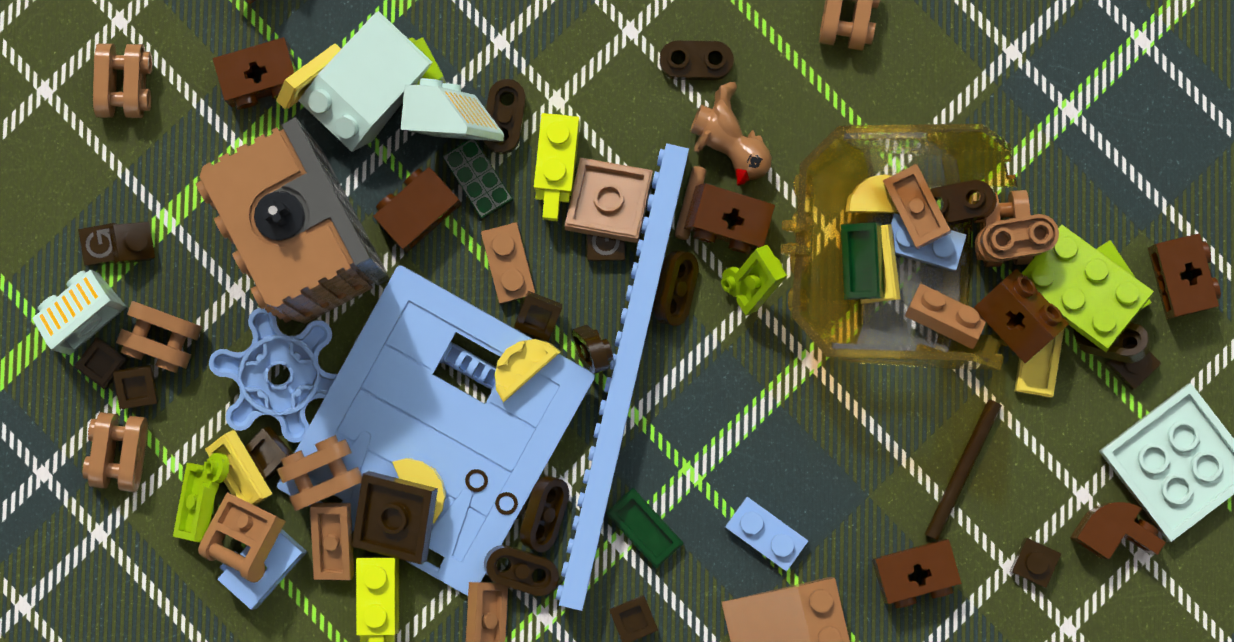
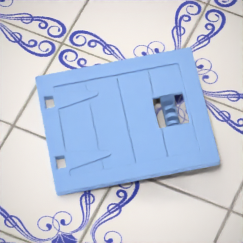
[277,266,595,596]

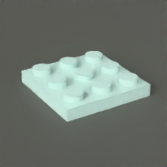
[1099,383,1234,542]

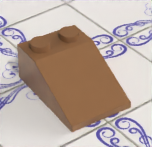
[721,577,850,642]

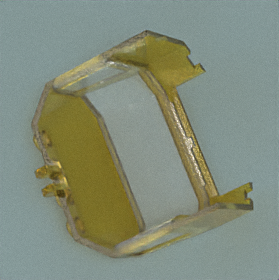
[781,124,1017,370]

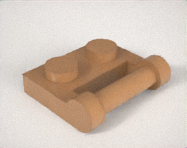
[198,492,286,583]

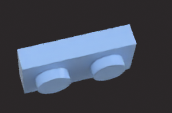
[891,213,967,272]
[725,497,808,572]

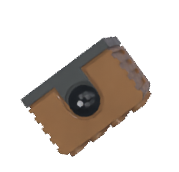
[196,117,390,324]

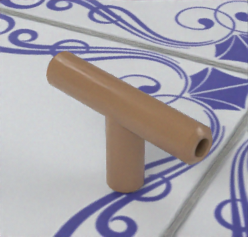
[674,166,726,240]

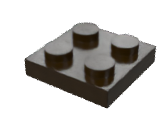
[352,471,438,564]

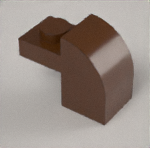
[1070,502,1166,559]

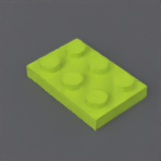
[1022,225,1154,352]

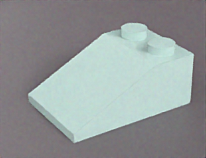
[298,11,433,152]

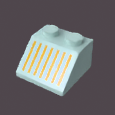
[401,78,504,141]
[32,269,127,355]

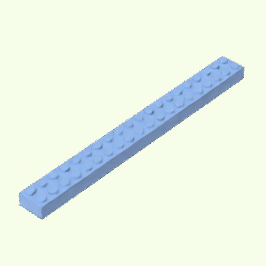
[556,143,689,611]

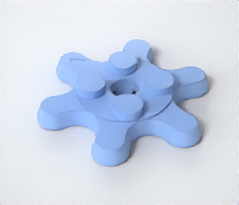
[209,308,338,443]

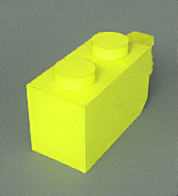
[534,113,580,221]
[356,557,399,642]

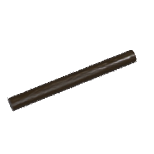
[924,399,1002,541]

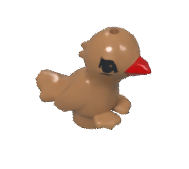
[690,81,772,186]

